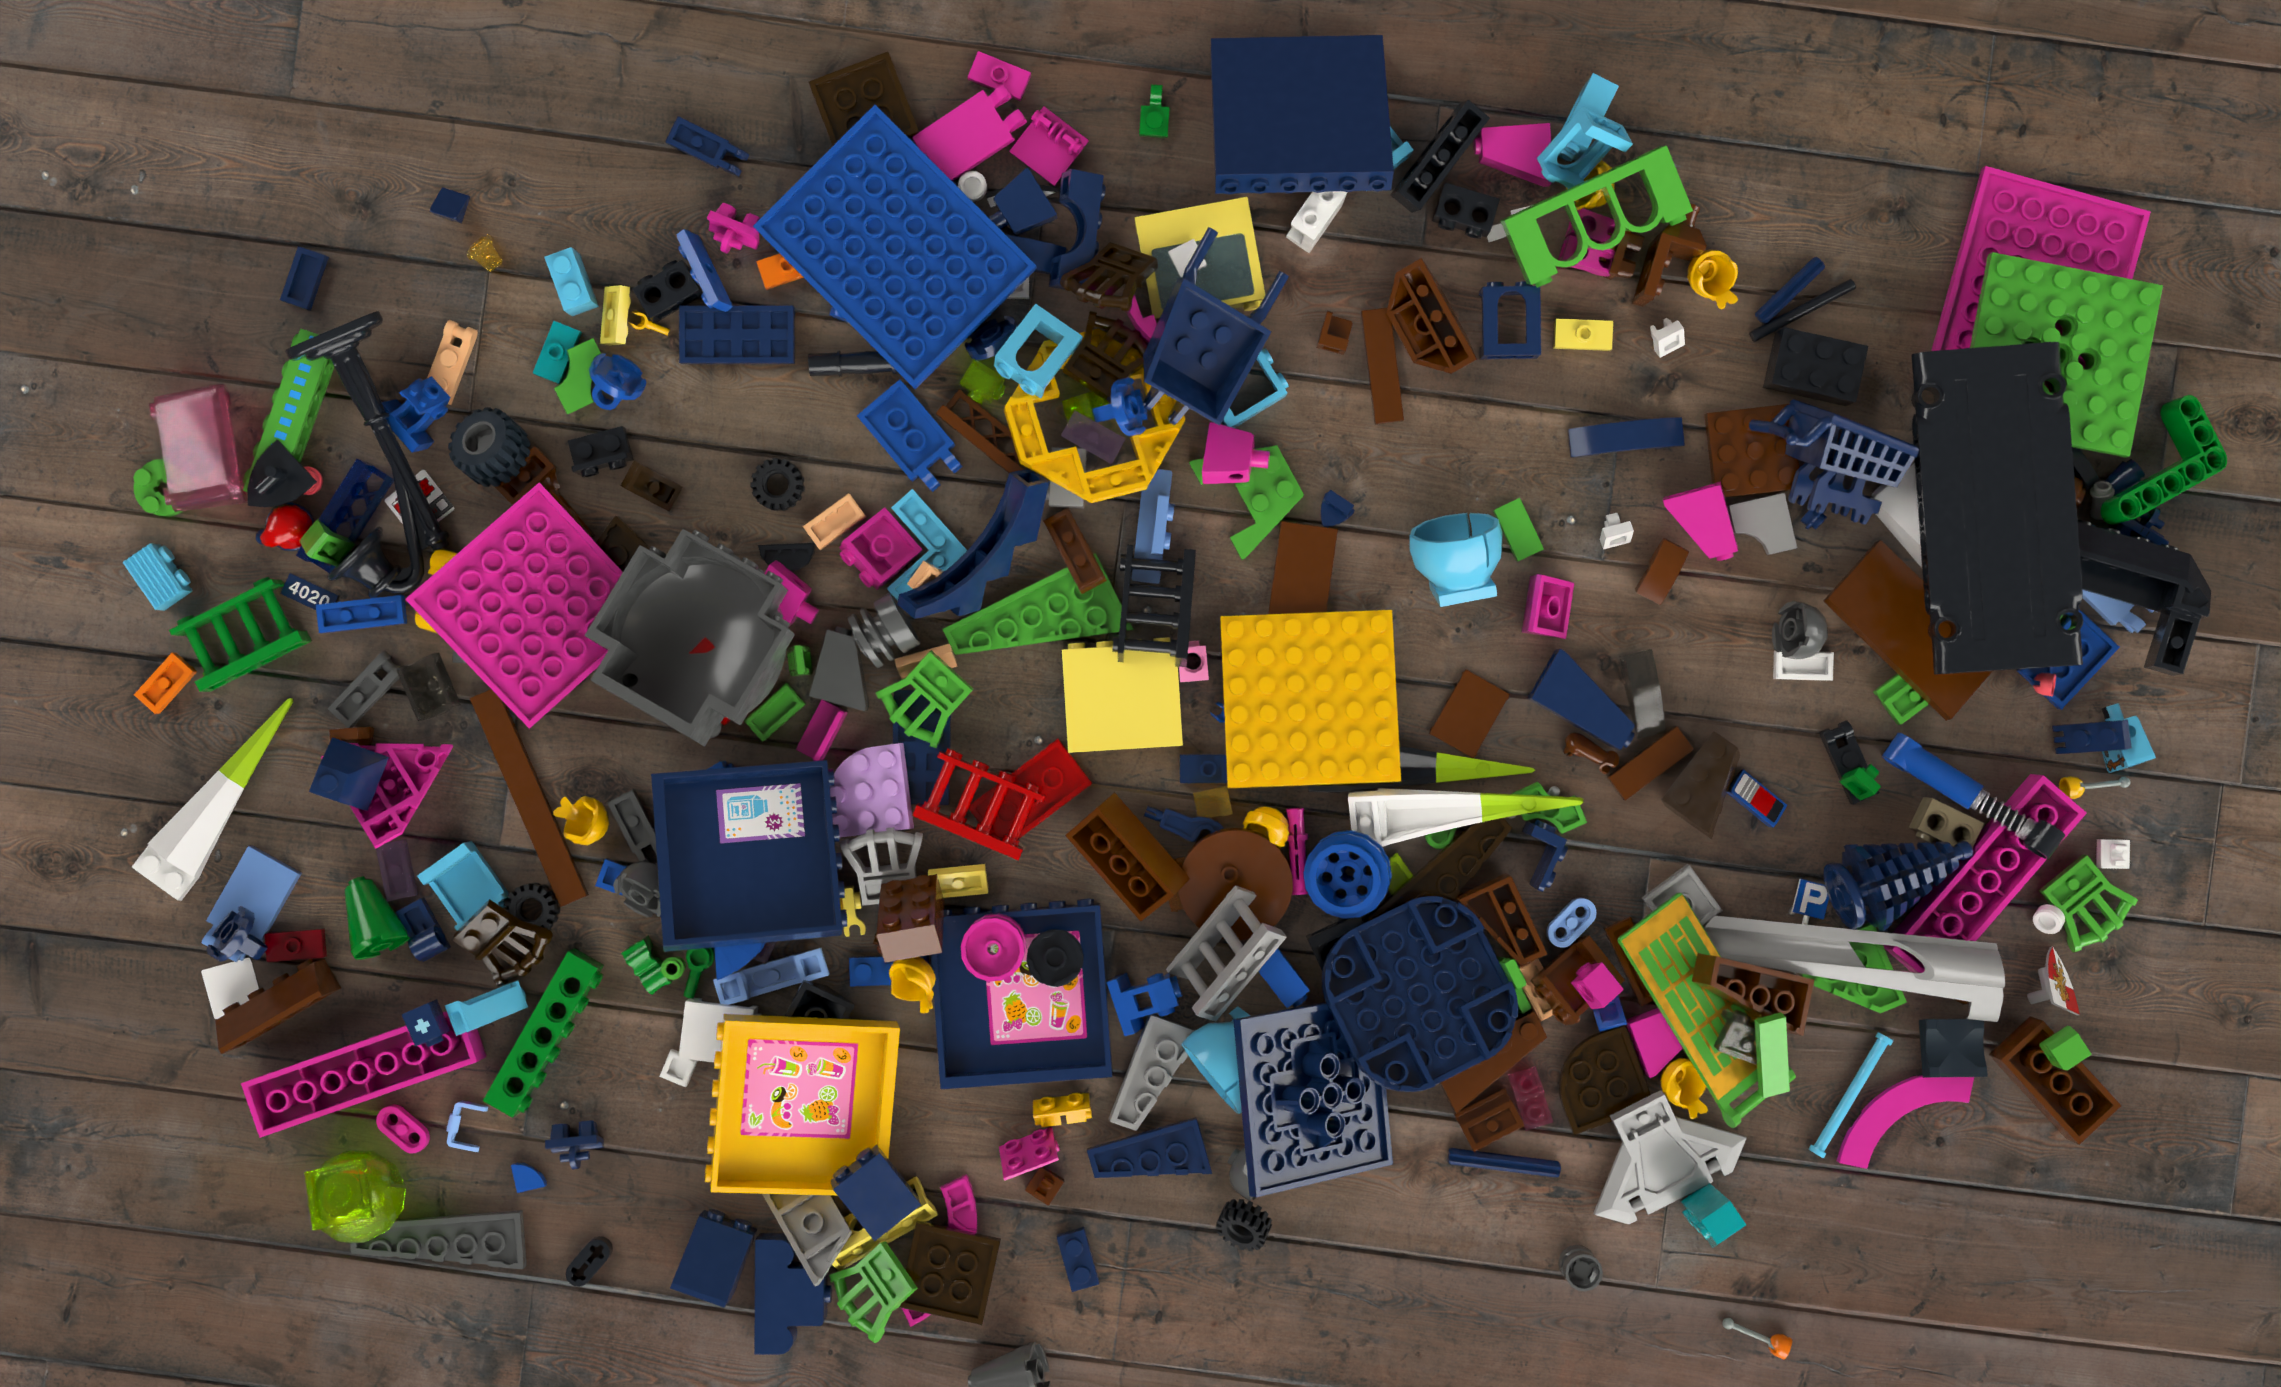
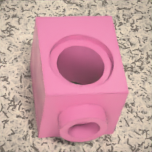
[1179,641,1209,682]

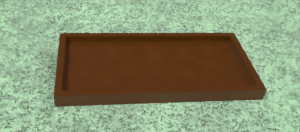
[1823,540,1993,721]

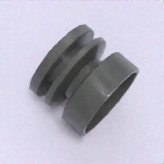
[848,592,920,669]

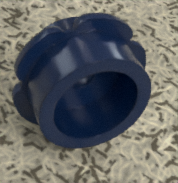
[1800,505,1827,530]

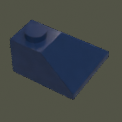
[309,737,389,811]

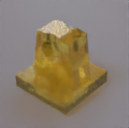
[467,234,503,272]

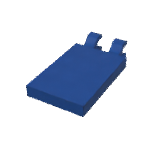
[857,379,963,492]

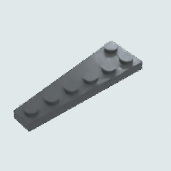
[349,1210,527,1269]

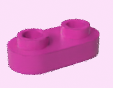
[376,1104,430,1153]

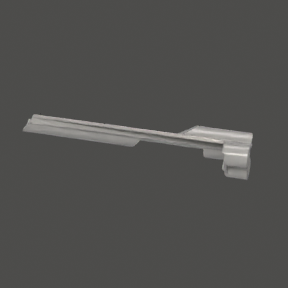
[1704,916,2005,1022]

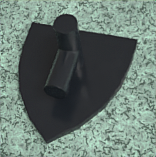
[247,440,317,508]

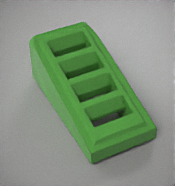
[787,645,813,676]

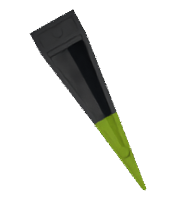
[1308,746,1535,793]

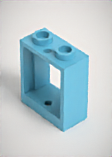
[1558,73,1619,161]
[1222,348,1289,428]

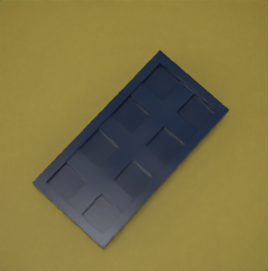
[679,306,795,364]
[893,690,951,805]

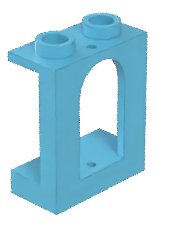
[1537,107,1633,189]
[994,304,1083,399]

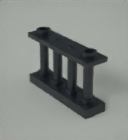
[1112,544,1196,667]

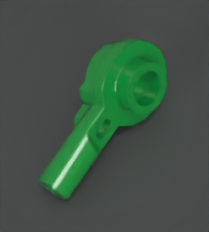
[683,947,715,999]

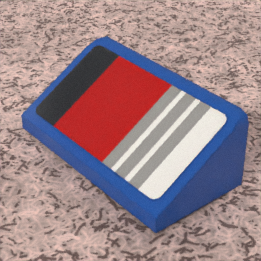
[1727,769,1787,828]

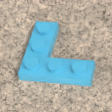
[887,489,968,601]

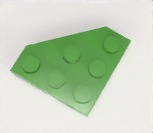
[1799,923,1907,1013]

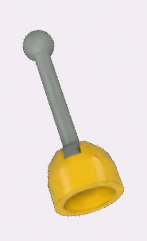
[2059,776,2131,799]

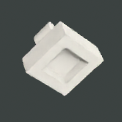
[1650,318,1685,358]
[1600,513,1634,549]
[2096,839,2130,869]

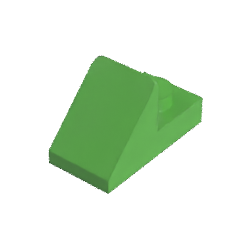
[300,520,355,566]

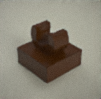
[1025,1166,1064,1206]

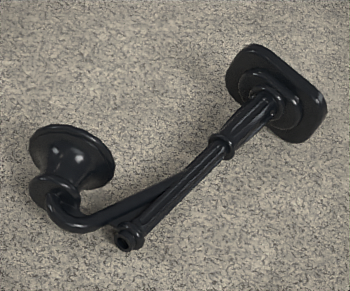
[285,311,449,598]

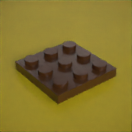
[1704,404,1799,498]

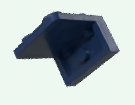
[1522,819,1568,892]

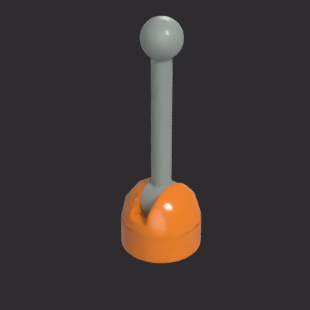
[1722,1318,1792,1360]

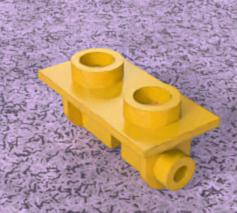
[1033,1093,1092,1128]

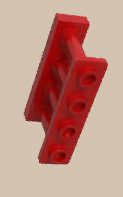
[912,748,1046,861]

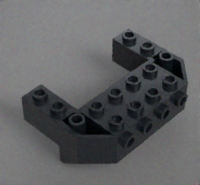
[2077,520,2211,676]

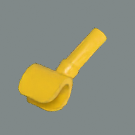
[628,311,670,336]

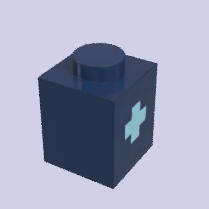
[401,999,451,1048]

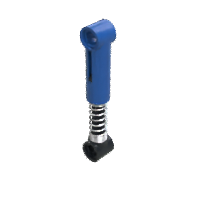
[1882,732,2065,860]

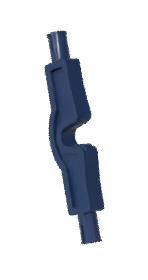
[1143,805,1224,842]

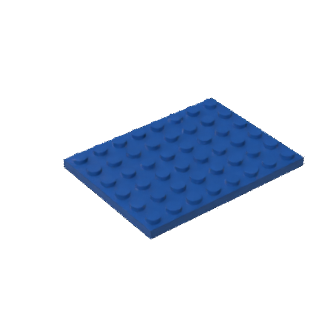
[753,105,1037,389]

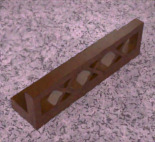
[936,389,1024,473]

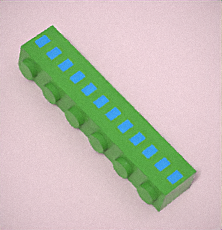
[243,328,334,492]

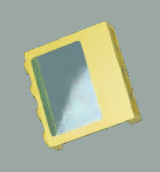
[1135,197,1265,323]

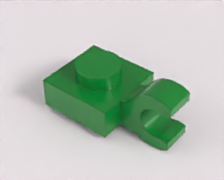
[1139,84,1170,138]

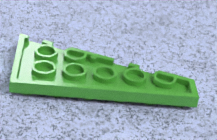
[942,553,1134,655]

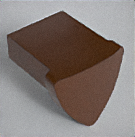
[329,727,374,746]

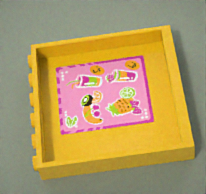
[705,1014,900,1196]

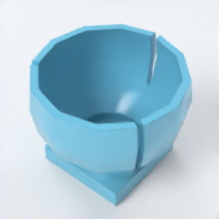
[1410,513,1502,607]
[1182,1006,1250,1114]

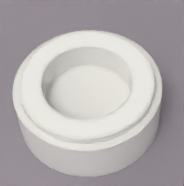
[958,171,987,201]
[2033,904,2065,934]

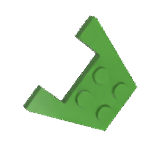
[1189,445,1304,560]

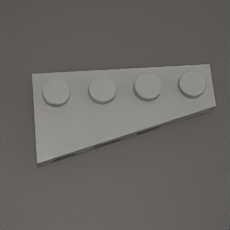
[1108,1014,1196,1131]

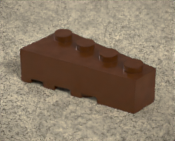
[1692,953,1814,1036]
[1440,1009,1547,1113]

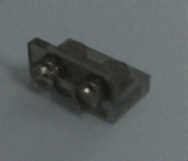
[1713,1009,1757,1065]

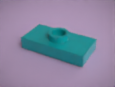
[533,321,582,384]

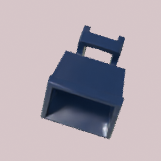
[1749,399,1919,525]

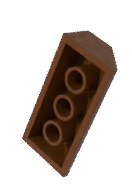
[215,958,341,1054]

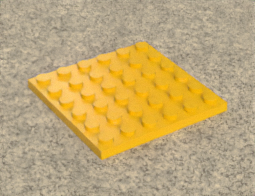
[1220,610,1401,788]

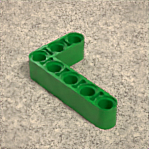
[2101,395,2227,525]

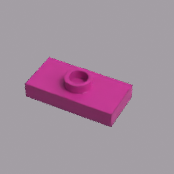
[967,51,1031,101]

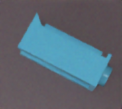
[445,981,528,1036]

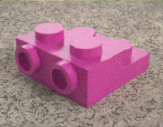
[839,507,923,590]

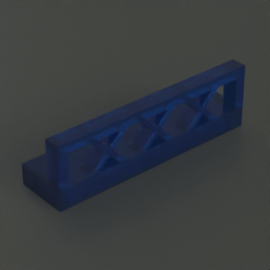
[296,459,394,573]

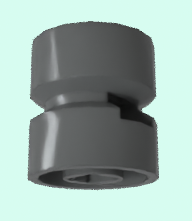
[1558,1245,1603,1292]

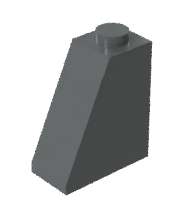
[809,626,869,711]

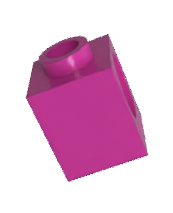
[1571,963,1624,1009]

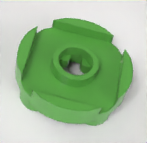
[133,459,195,517]

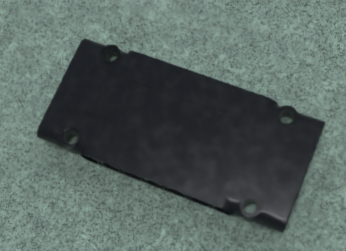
[1911,342,2084,674]

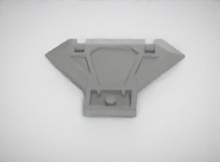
[1594,1090,1747,1224]

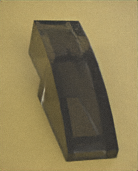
[1619,649,1666,739]

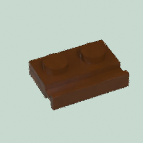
[1454,1088,1525,1152]

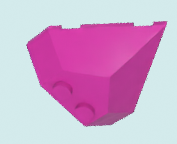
[321,743,453,849]

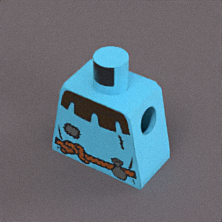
[2101,703,2156,773]

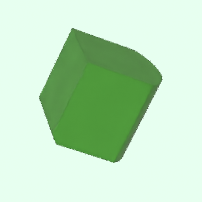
[2040,1025,2092,1071]

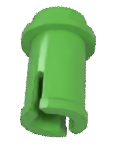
[661,957,686,980]

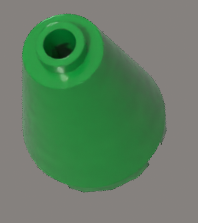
[344,876,409,960]

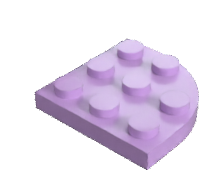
[830,743,914,837]

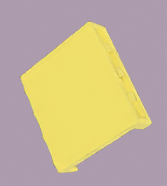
[1062,637,1183,753]

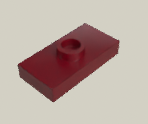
[264,928,327,962]

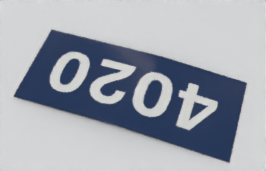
[280,573,338,610]

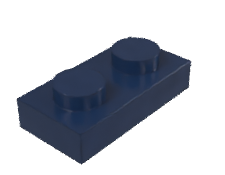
[1057,1227,1100,1292]

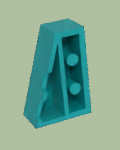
[1681,1183,1746,1248]

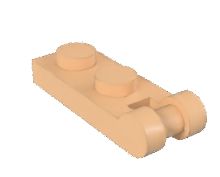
[427,320,478,405]

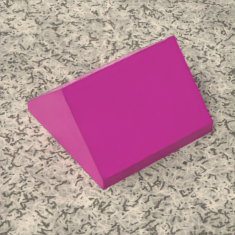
[1522,574,1574,639]

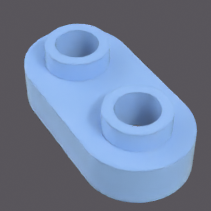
[1546,897,1597,948]

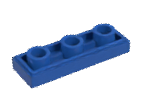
[676,229,733,312]

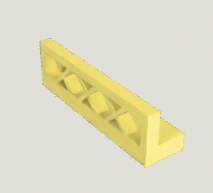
[832,1176,938,1271]

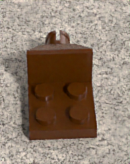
[1632,203,1707,307]

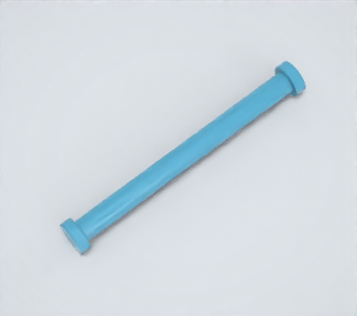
[1809,1032,1893,1158]

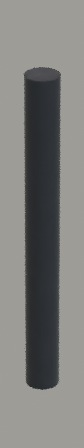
[1749,279,1856,342]

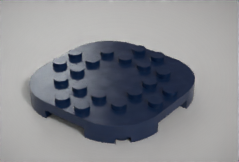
[1322,896,1518,1092]

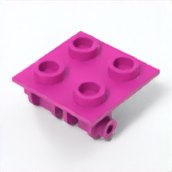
[1009,106,1089,186]
[999,1127,1060,1180]

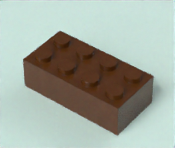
[1065,792,1191,921]
[1989,1016,2121,1145]

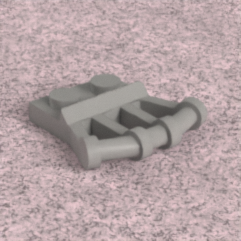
[840,827,923,906]

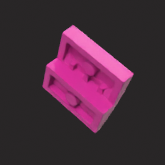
[1126,294,1157,344]

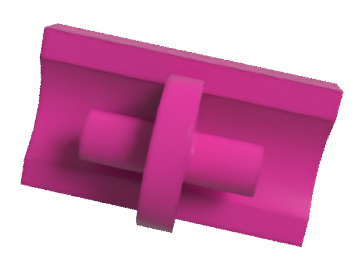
[707,203,760,254]

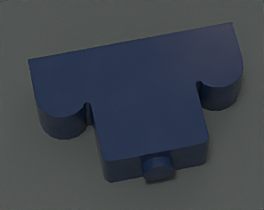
[754,1233,832,1355]

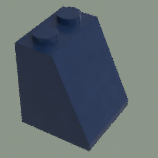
[670,1209,757,1308]

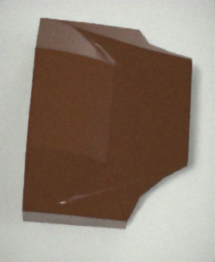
[495,446,560,505]

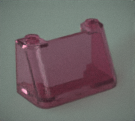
[149,384,248,512]

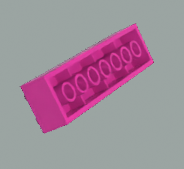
[1883,774,2087,973]
[241,1011,487,1138]

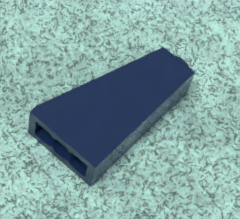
[1527,649,1635,750]

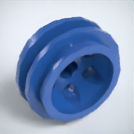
[1303,830,1392,919]

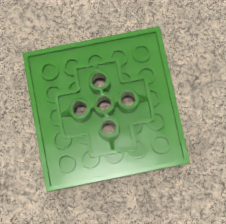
[1970,252,2163,457]

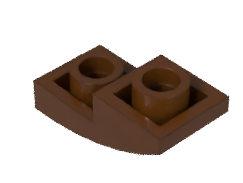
[1635,538,1689,605]

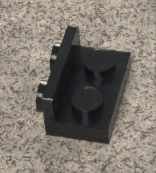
[568,426,634,478]

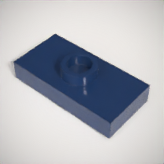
[1180,754,1227,783]

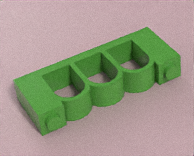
[1500,145,1693,287]

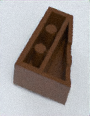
[1456,873,1547,966]

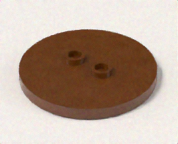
[1179,828,1293,940]

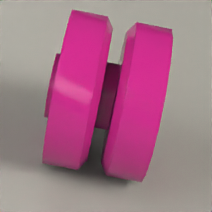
[961,913,1027,982]

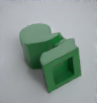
[621,935,672,995]

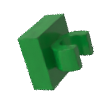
[1839,764,1881,801]

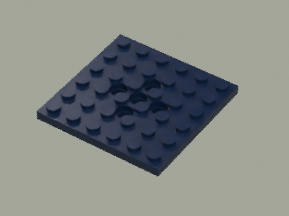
[1233,1002,1393,1198]

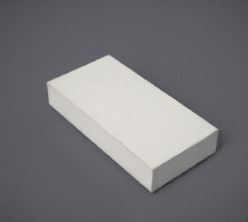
[1773,651,1834,681]

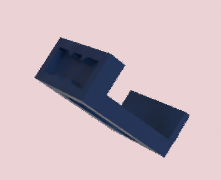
[1479,281,1541,360]

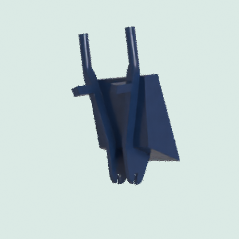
[1143,227,1289,425]

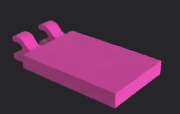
[912,85,1027,182]

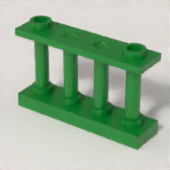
[169,577,312,692]

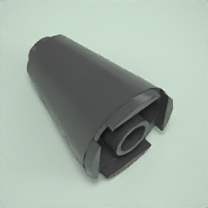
[968,1342,1050,1387]

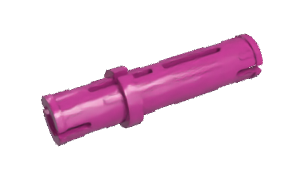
[1286,808,1308,895]

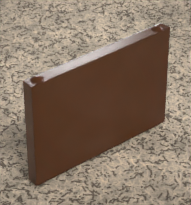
[1429,669,1510,758]

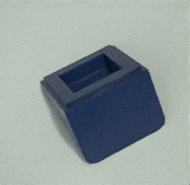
[429,187,470,224]

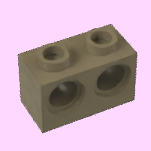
[1908,797,1984,848]

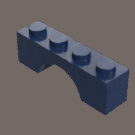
[1049,169,1106,290]

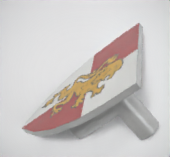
[2027,946,2080,1015]

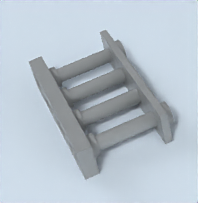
[1166,885,1287,1022]

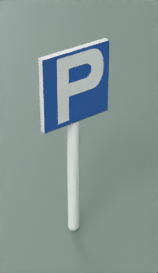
[1790,879,1829,975]

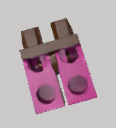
[1558,208,1645,280]

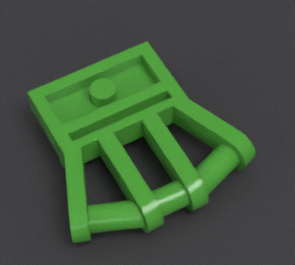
[875,650,974,749]
[2039,854,2138,953]
[829,1242,918,1343]

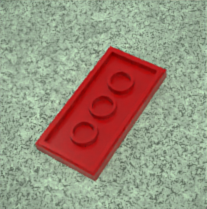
[968,738,1092,839]

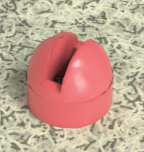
[2033,673,2056,697]

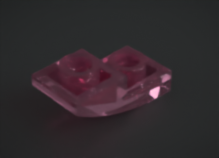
[1508,1066,1553,1131]

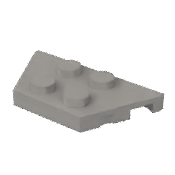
[762,1194,852,1286]

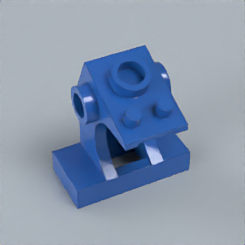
[382,376,451,453]
[1106,973,1183,1036]

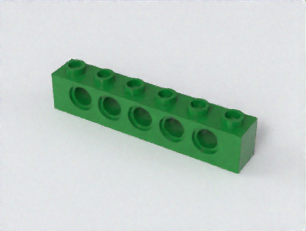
[483,948,604,1118]

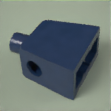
[988,168,1058,236]

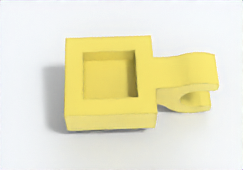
[842,886,866,937]

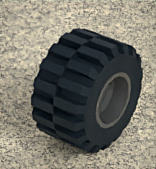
[448,407,530,487]

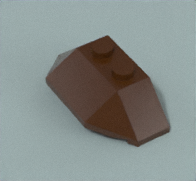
[1386,258,1477,374]

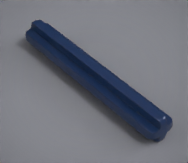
[1448,1148,1561,1178]

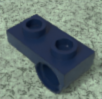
[396,898,451,962]

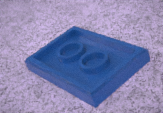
[2016,609,2120,710]

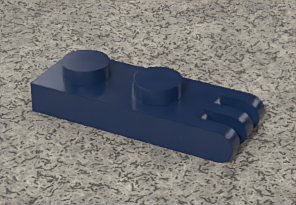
[2052,719,2132,754]

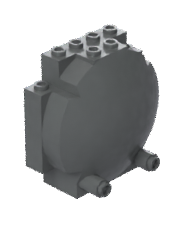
[584,529,795,747]

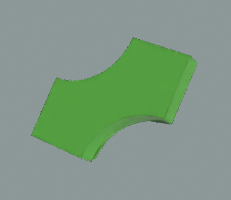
[554,338,601,415]
[1512,782,1587,834]

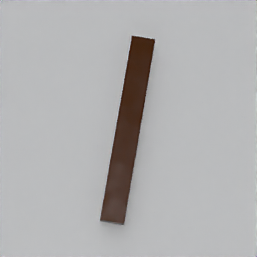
[470,689,589,907]

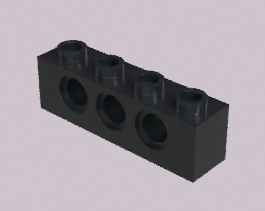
[1390,100,1490,213]

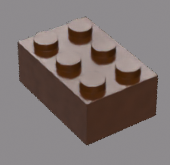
[876,874,945,962]

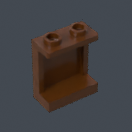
[1530,935,1625,1025]

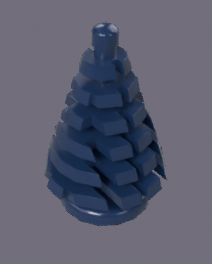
[1823,841,1973,932]

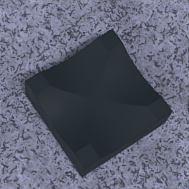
[1919,1019,1988,1078]

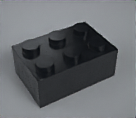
[1763,327,1869,406]

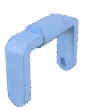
[446,1101,488,1152]

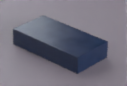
[280,246,329,311]

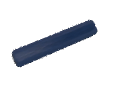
[1755,257,1825,324]

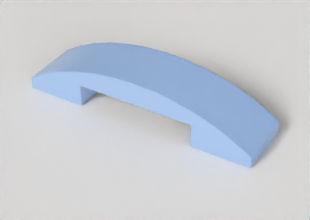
[713,947,830,1005]

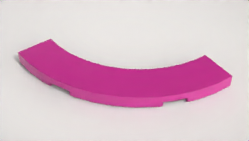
[1837,1075,1974,1169]
[902,1174,977,1327]

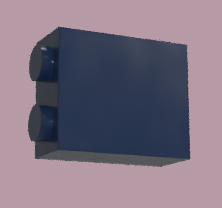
[830,1145,921,1241]

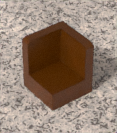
[1316,311,1353,355]

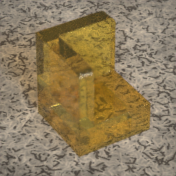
[1193,785,1233,818]

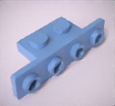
[1132,469,1174,584]

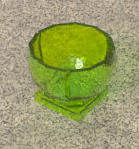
[304,1150,406,1243]

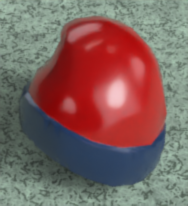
[256,502,315,551]

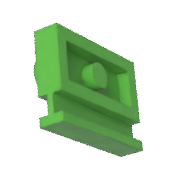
[1873,674,1928,725]

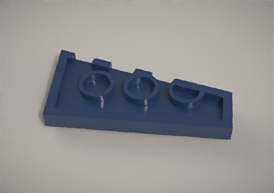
[1087,1117,1212,1178]

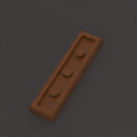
[1361,307,1404,425]

